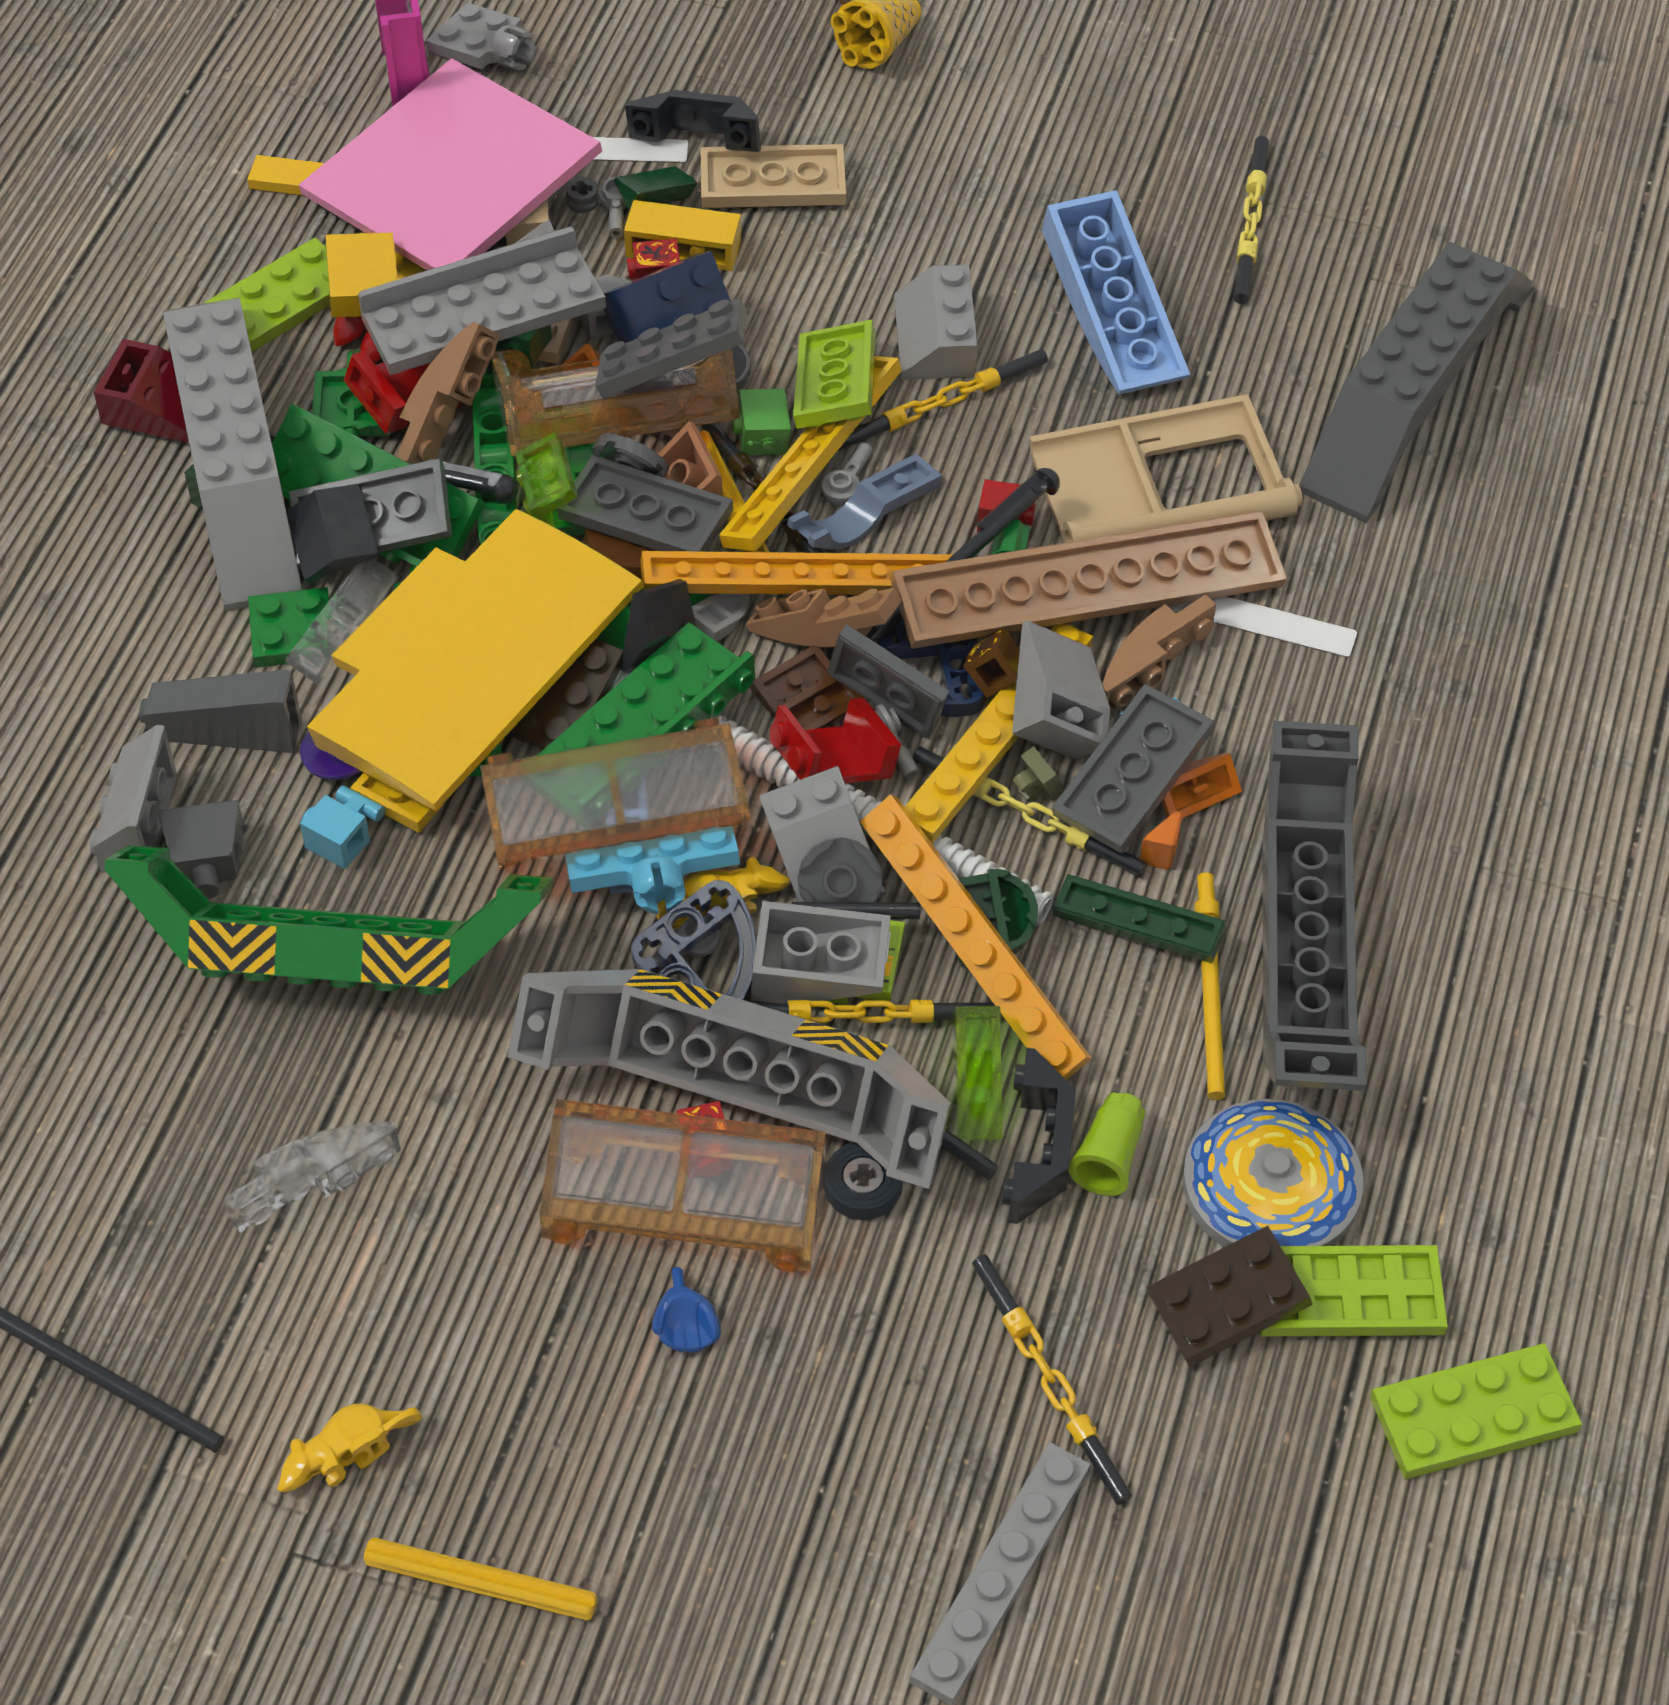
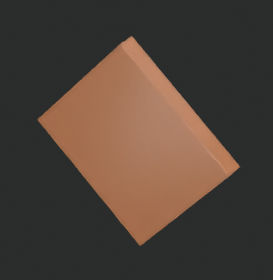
[658,421,723,496]

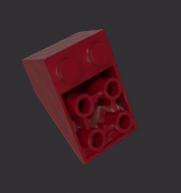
[94,339,189,443]

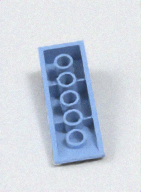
[1042,190,1190,395]

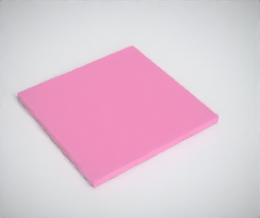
[299,58,603,270]

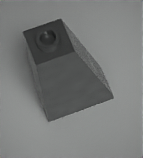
[139,670,302,753]

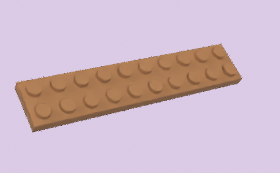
[890,511,1287,649]

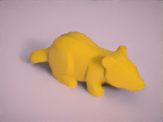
[656,857,791,929]
[277,1403,422,1492]

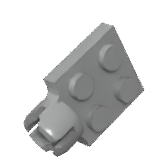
[425,2,536,71]

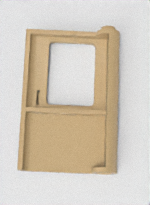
[1029,394,1303,543]

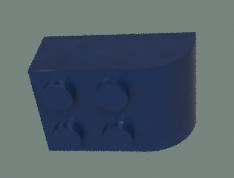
[604,251,731,343]

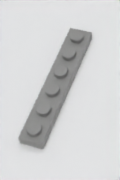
[909,1442,1091,1705]

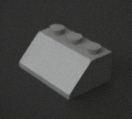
[894,265,977,380]
[90,725,177,872]

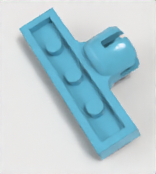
[565,826,740,914]

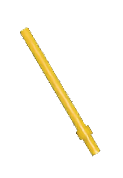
[1194,872,1225,1100]

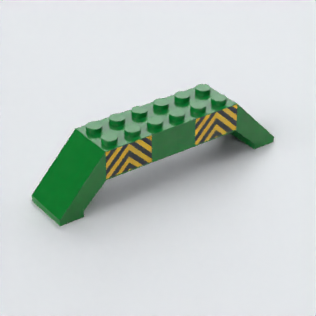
[105,845,553,994]

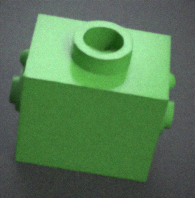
[731,389,791,455]

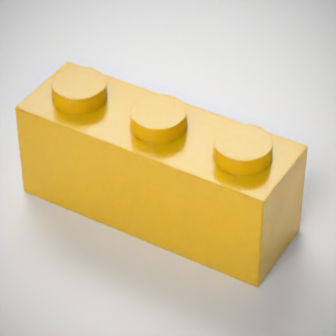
[624,200,741,271]

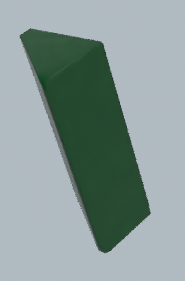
[613,166,697,210]

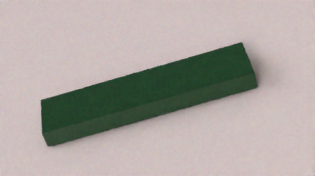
[1052,874,1227,963]

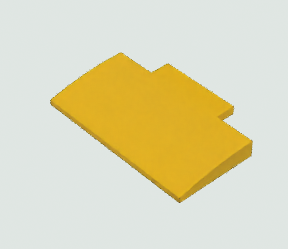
[307,509,644,811]

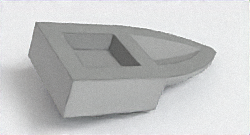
[692,594,749,642]

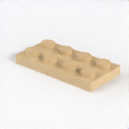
[700,144,846,208]

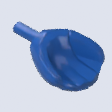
[652,1267,721,1353]

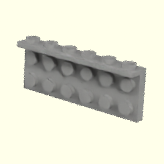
[358,227,606,375]

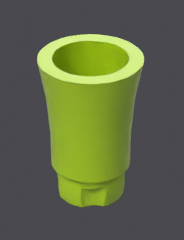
[1068,1092,1146,1196]

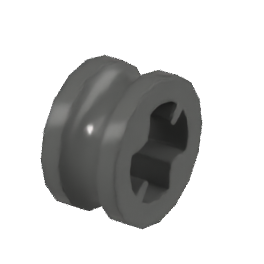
[566,177,599,213]

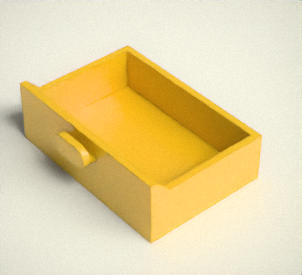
[326,232,404,318]

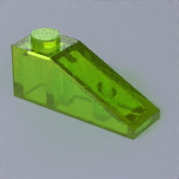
[953,1006,1003,1140]

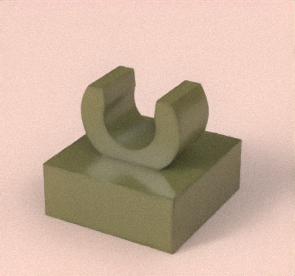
[1013,746,1065,802]

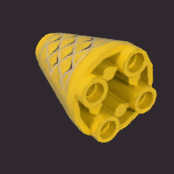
[831,0,921,69]

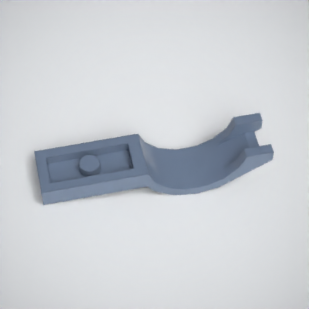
[787,454,942,550]

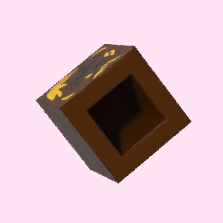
[963,627,1020,698]

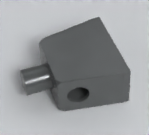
[158,800,244,899]

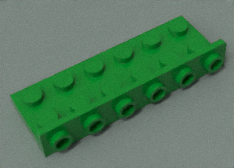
[272,403,485,572]
[519,622,755,830]

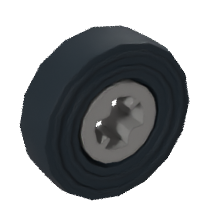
[823,1142,903,1220]

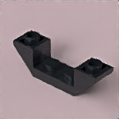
[625,90,761,152]
[1002,1048,1076,1224]

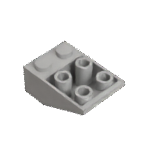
[1012,620,1110,760]

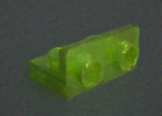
[515,432,578,527]

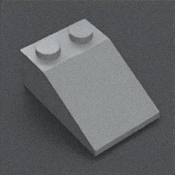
[759,766,886,902]
[751,901,891,1003]

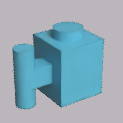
[300,785,385,869]

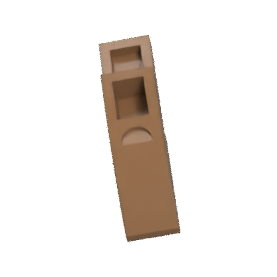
[396,321,501,463]
[745,587,902,647]
[1102,594,1216,713]

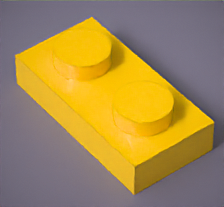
[350,773,444,833]

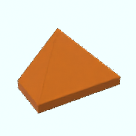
[1162,753,1242,818]

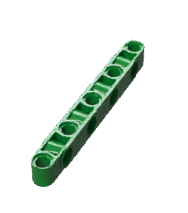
[473,355,517,545]

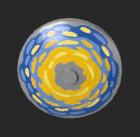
[1183,1099,1364,1247]

